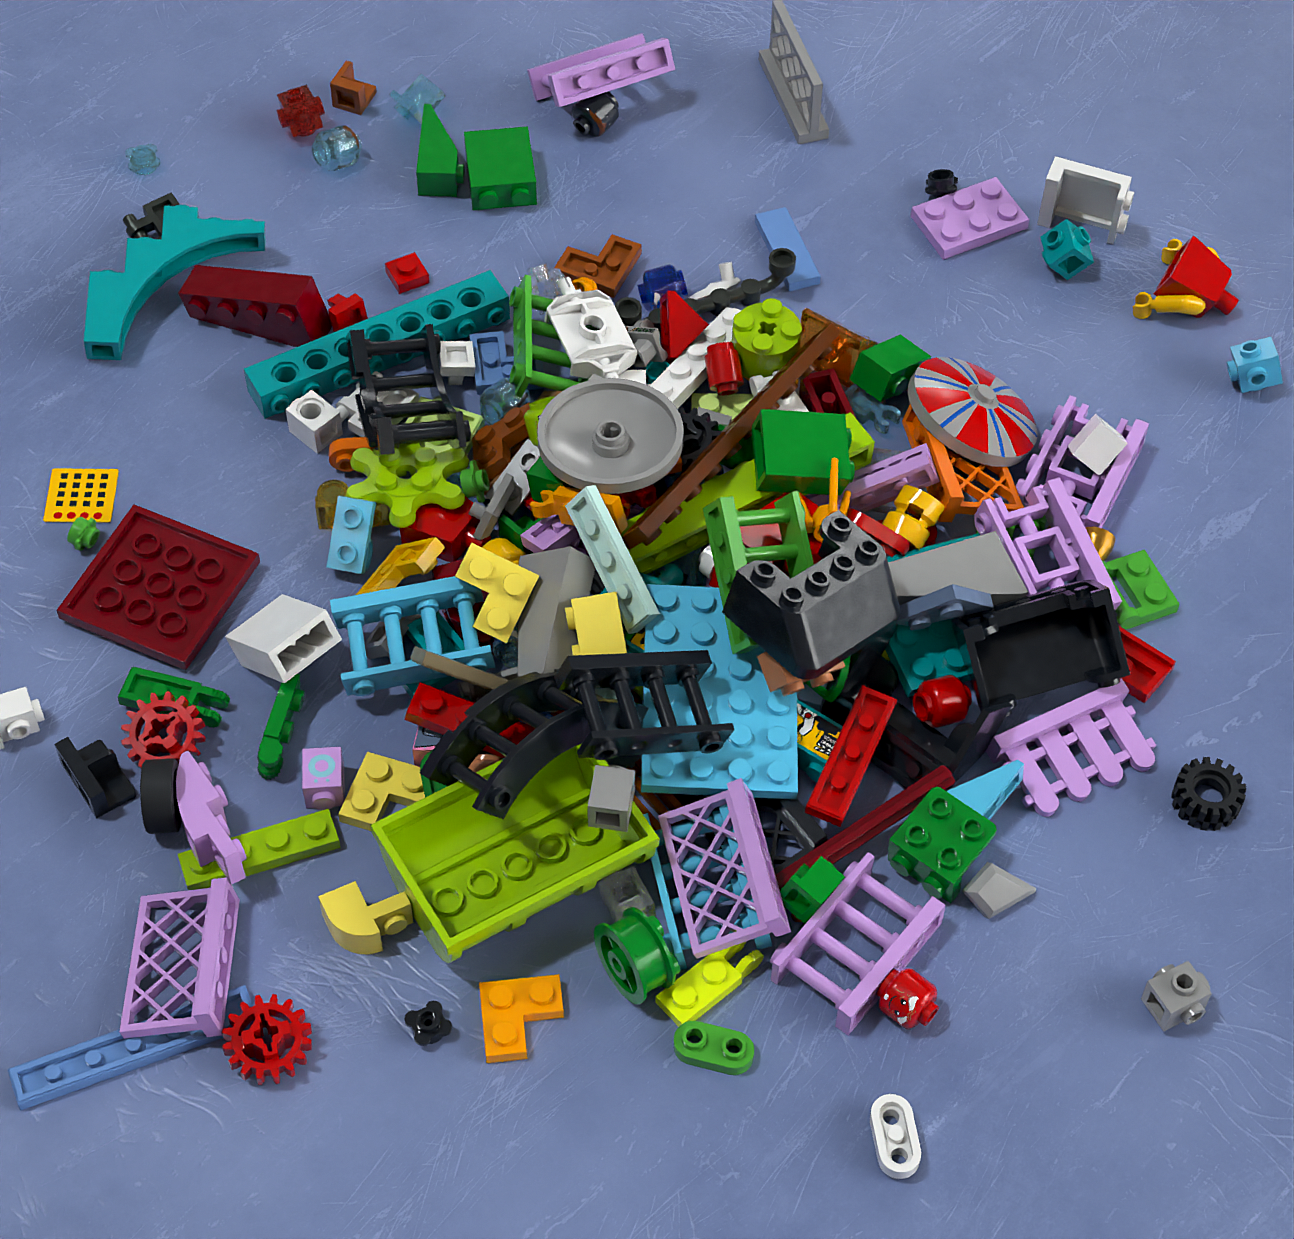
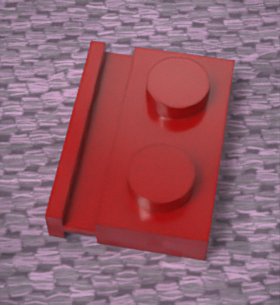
[1119,626,1176,704]

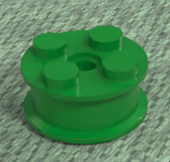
[594,907,680,1005]

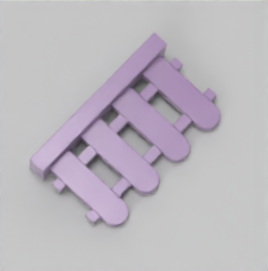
[986,678,1156,817]

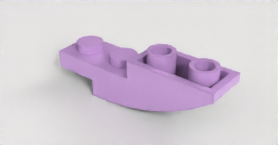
[176,751,247,885]

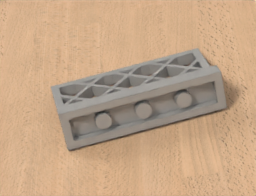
[758,0,829,145]

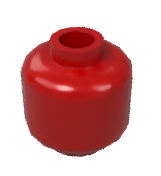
[913,675,972,728]

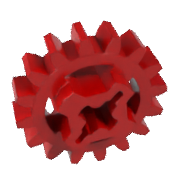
[121,691,206,769]
[222,994,312,1085]

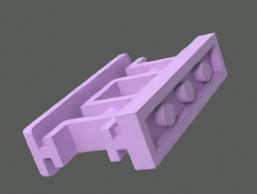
[1016,395,1149,528]
[974,477,1122,610]

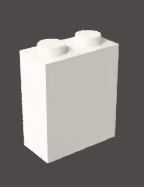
[225,594,342,683]

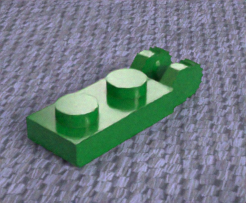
[118,666,230,728]
[257,674,305,780]

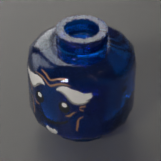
[637,264,688,310]

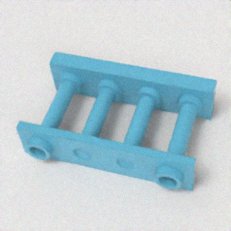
[330,576,495,696]
[643,804,772,970]

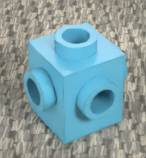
[1227,337,1283,393]

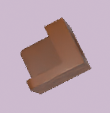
[330,60,377,115]

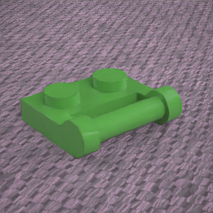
[1102,549,1180,630]

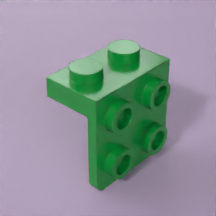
[888,787,997,904]

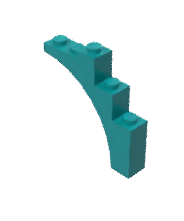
[84,205,266,360]

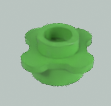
[460,460,490,503]

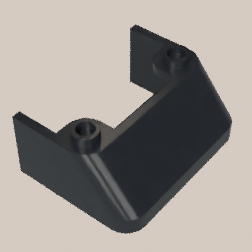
[821,624,1013,791]

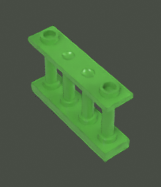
[509,274,600,400]
[703,491,814,655]

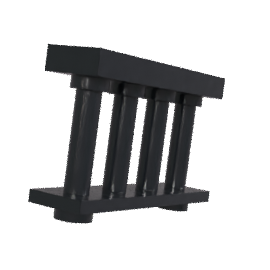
[554,650,735,760]

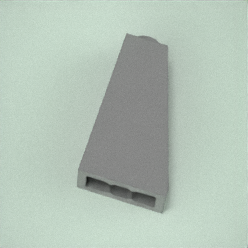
[888,531,1028,605]
[518,546,595,677]

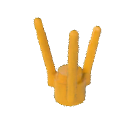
[799,457,851,543]

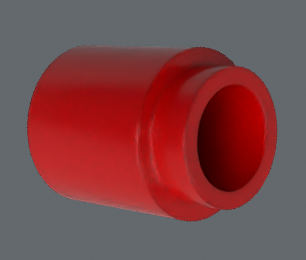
[704,342,744,396]

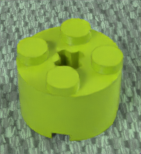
[732,298,802,378]

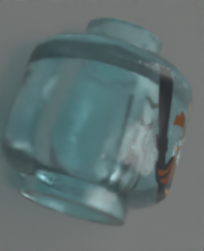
[480,377,531,425]

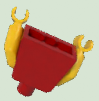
[1133,236,1239,319]

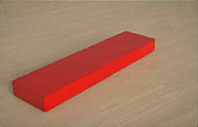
[804,685,897,827]

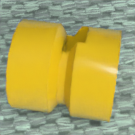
[882,485,944,551]

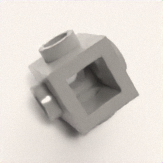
[1141,961,1212,1032]

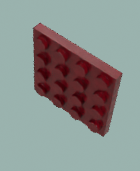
[56,504,260,670]

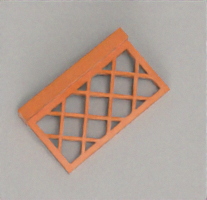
[902,404,1024,523]

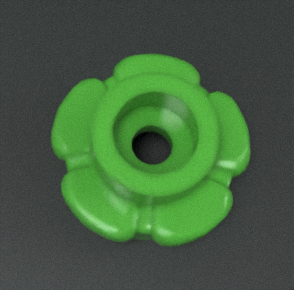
[67,517,100,551]

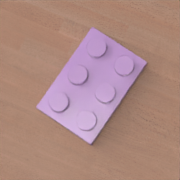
[911,177,1029,260]

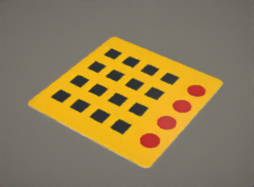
[43,468,119,523]

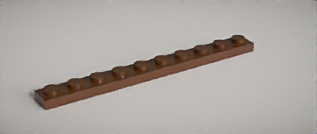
[622,322,841,550]

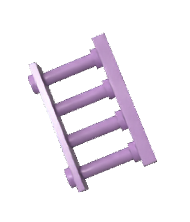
[527,33,675,107]
[770,852,946,1035]

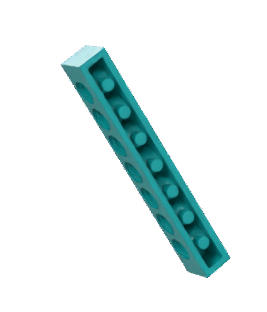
[244,270,510,419]

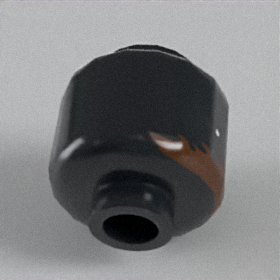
[572,91,619,137]

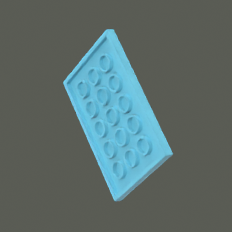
[641,584,798,799]

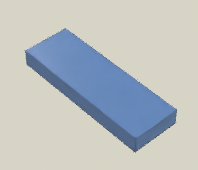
[755,207,821,291]

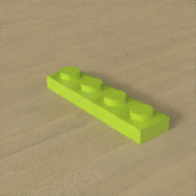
[178,808,341,890]

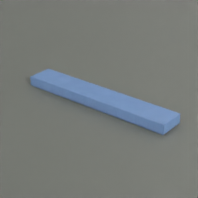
[7,985,255,1111]

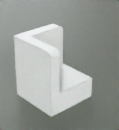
[1068,414,1128,475]

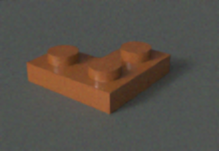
[554,234,642,298]
[472,402,530,480]

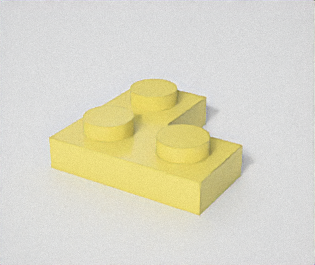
[455,543,539,643]
[338,752,425,831]

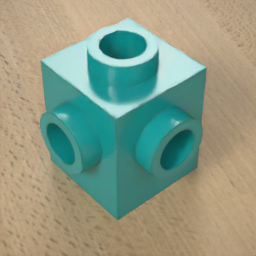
[1040,219,1094,280]

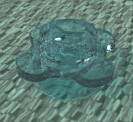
[125,144,160,175]

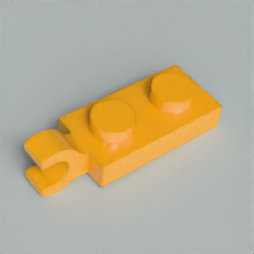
[530,486,628,535]

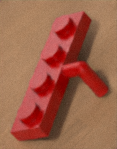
[404,682,535,758]

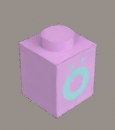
[302,747,345,810]

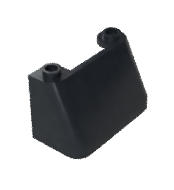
[951,580,1131,717]

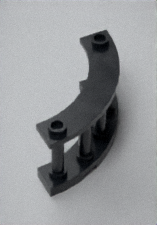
[346,324,471,456]
[420,669,649,819]

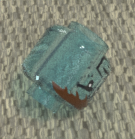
[312,125,362,171]

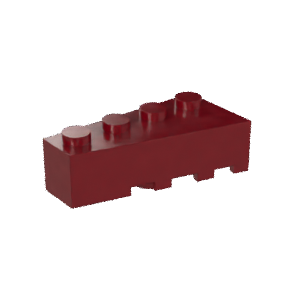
[178,265,332,347]

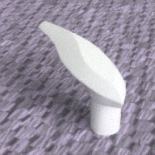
[689,262,741,301]

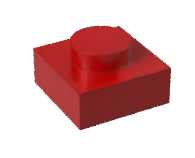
[385,252,429,294]

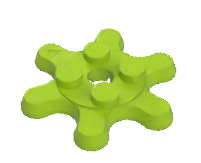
[345,442,469,528]

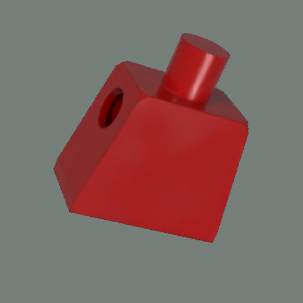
[400,497,491,562]

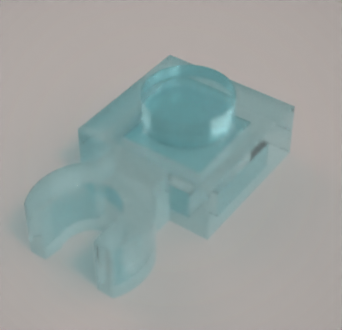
[845,383,901,434]

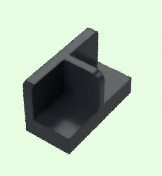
[54,737,136,819]

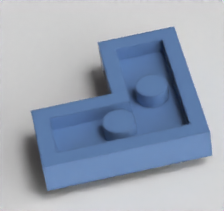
[469,331,544,395]

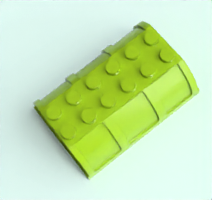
[370,744,659,963]

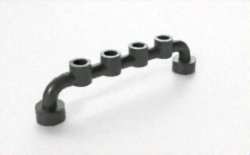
[615,248,796,337]

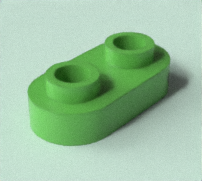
[673,1021,754,1075]

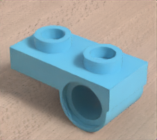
[326,496,376,574]

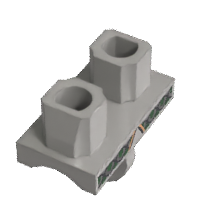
[625,319,668,367]

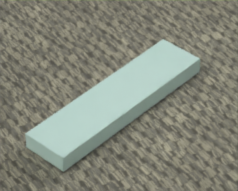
[565,485,660,634]

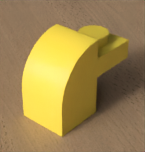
[318,881,413,954]

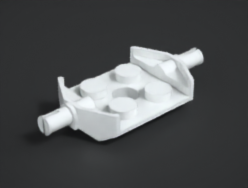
[544,277,637,379]

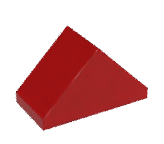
[660,290,709,364]

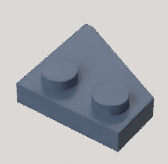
[896,584,994,630]

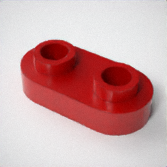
[847,508,911,557]

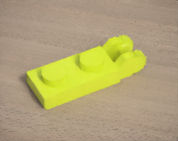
[655,942,764,1027]

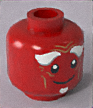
[877,968,939,1029]

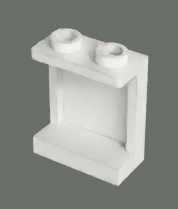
[1037,156,1134,244]

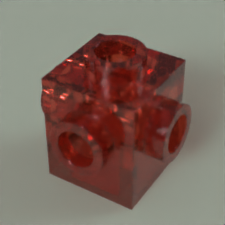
[276,84,325,137]

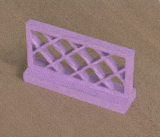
[658,778,791,959]
[119,877,240,1039]

